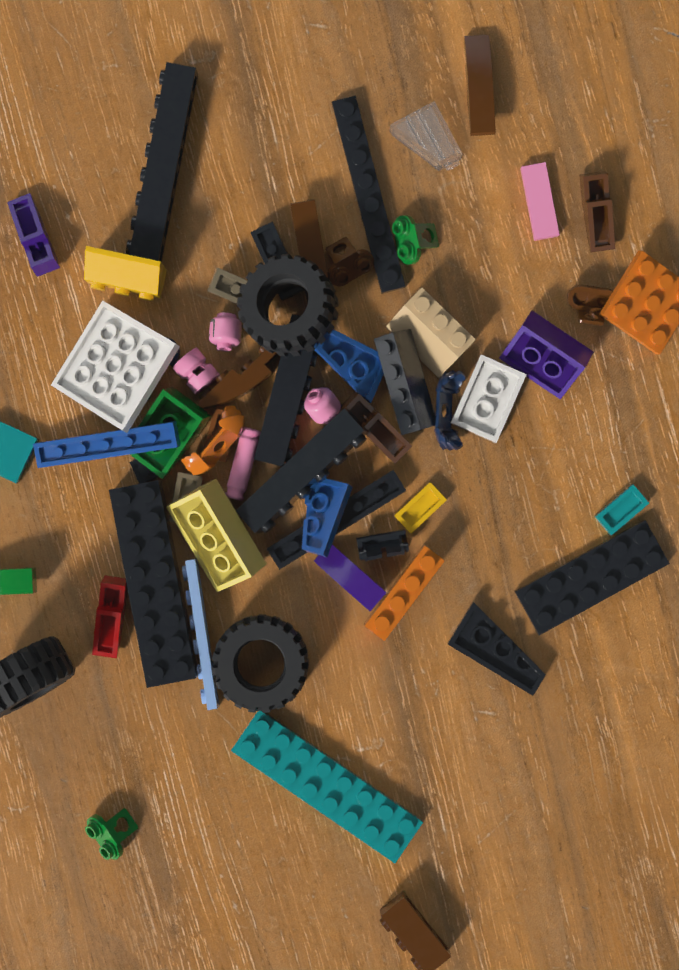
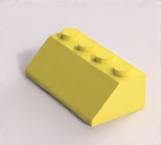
[166,479,266,592]

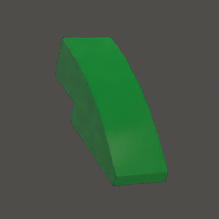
[0,567,37,595]

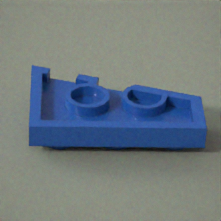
[314,329,384,403]

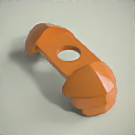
[181,406,245,476]

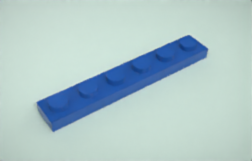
[33,421,181,468]

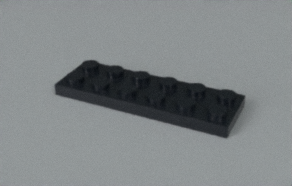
[514,520,670,636]

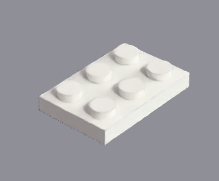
[451,355,527,443]

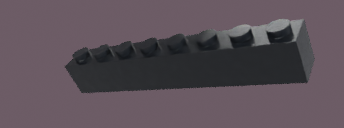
[126,62,198,262]

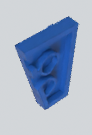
[302,479,353,557]

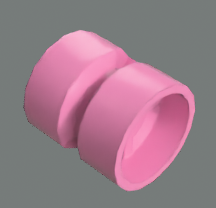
[173,347,220,395]

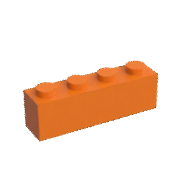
[364,545,445,641]

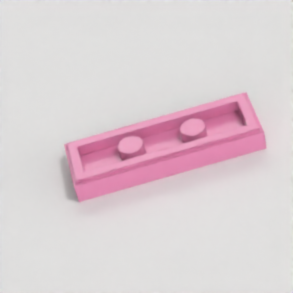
[520,162,559,241]

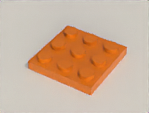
[599,251,679,355]

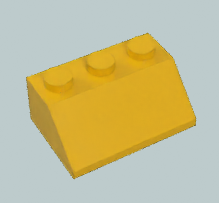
[84,246,167,301]

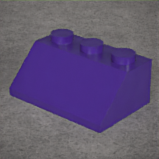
[499,311,594,399]

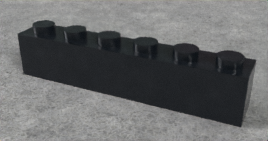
[254,314,318,467]
[236,408,369,533]

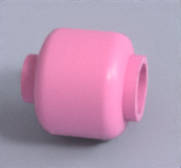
[209,313,242,351]
[304,387,341,424]

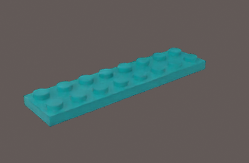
[231,711,423,863]

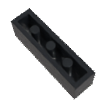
[374,329,436,435]

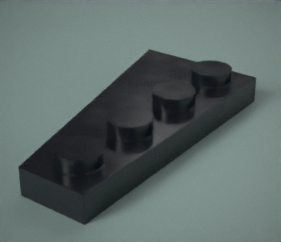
[447,601,546,696]

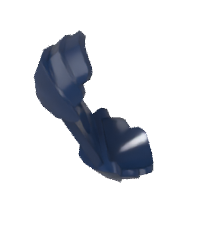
[434,370,465,451]

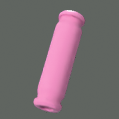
[225,427,261,501]

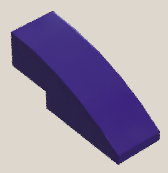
[7,193,60,277]
[314,544,387,611]

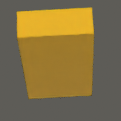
[394,482,447,534]

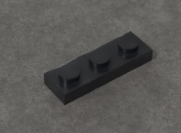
[250,221,305,301]

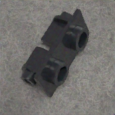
[356,529,409,562]

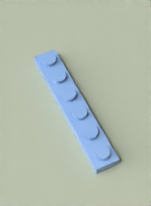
[182,559,219,710]

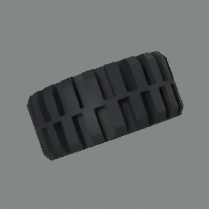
[237,254,339,357]
[212,614,309,713]
[0,636,75,718]

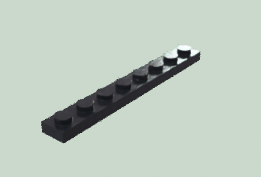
[332,95,406,294]

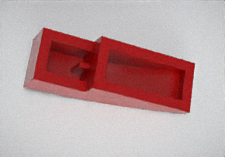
[92,575,128,658]

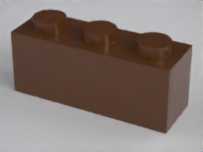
[380,891,451,970]

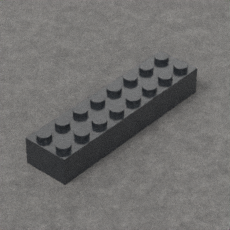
[109,480,198,688]

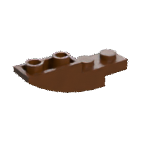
[198,347,278,409]

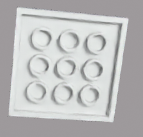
[51,300,180,433]

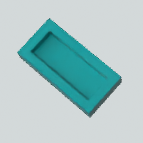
[594,484,649,535]

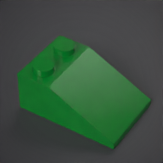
[130,387,212,479]

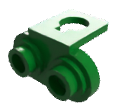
[392,215,439,265]
[85,808,138,860]

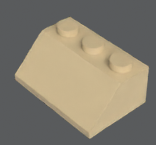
[386,288,476,378]

